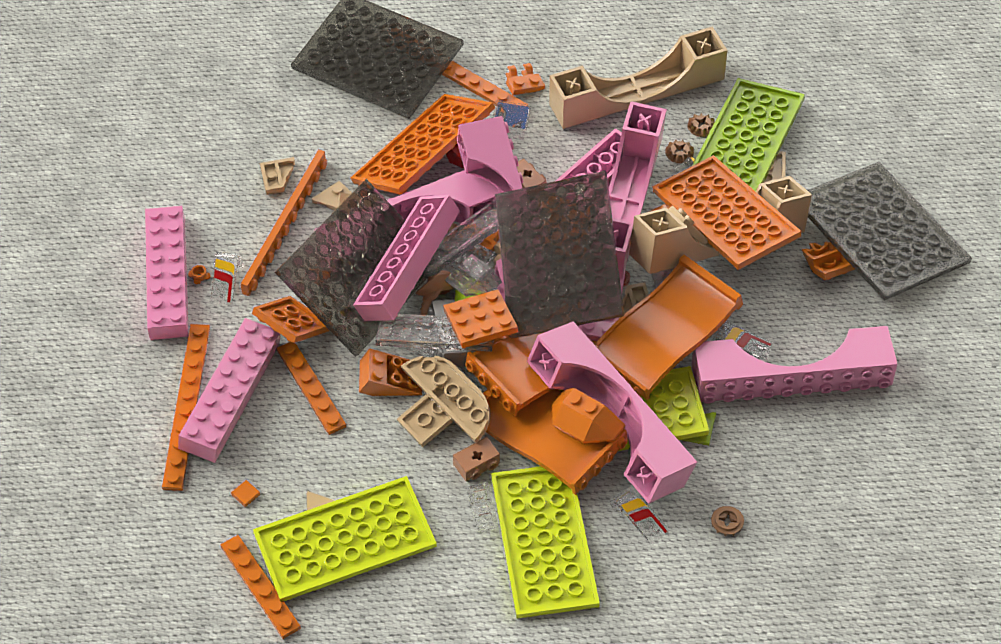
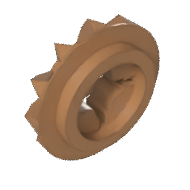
[687,113,715,137]
[665,139,694,163]
[711,506,744,536]

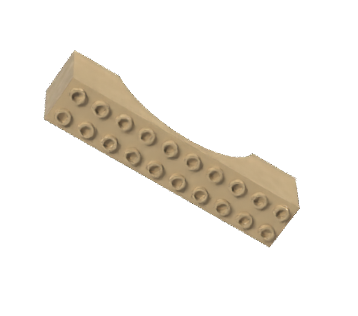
[549,26,728,129]
[629,176,812,274]

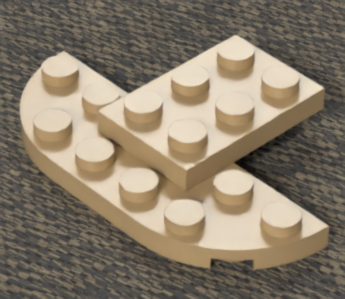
[397,356,490,447]

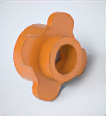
[188,265,211,284]

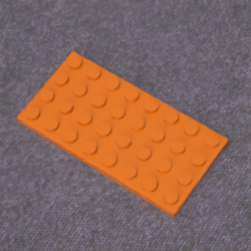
[350,94,495,195]
[652,155,801,270]

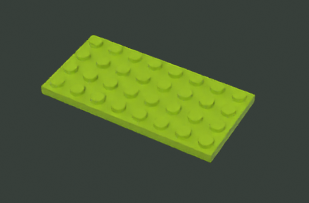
[692,78,805,191]

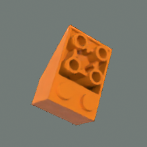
[359,348,422,396]

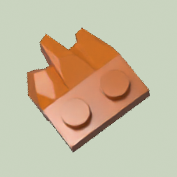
[802,241,855,280]

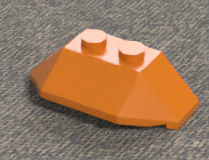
[552,388,626,444]

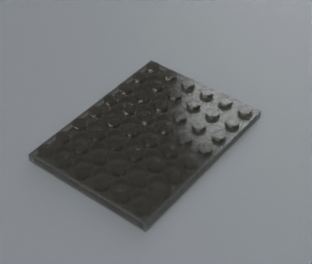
[291,0,464,119]
[807,162,972,301]
[495,170,624,339]
[274,178,443,357]

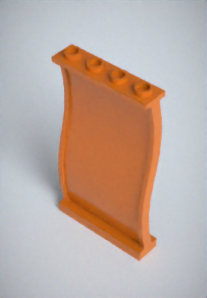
[595,255,743,400]
[465,297,597,417]
[483,389,628,495]

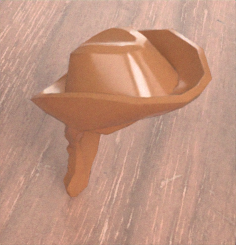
[415,270,467,332]

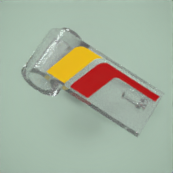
[210,252,243,304]
[712,321,773,361]
[610,486,671,545]

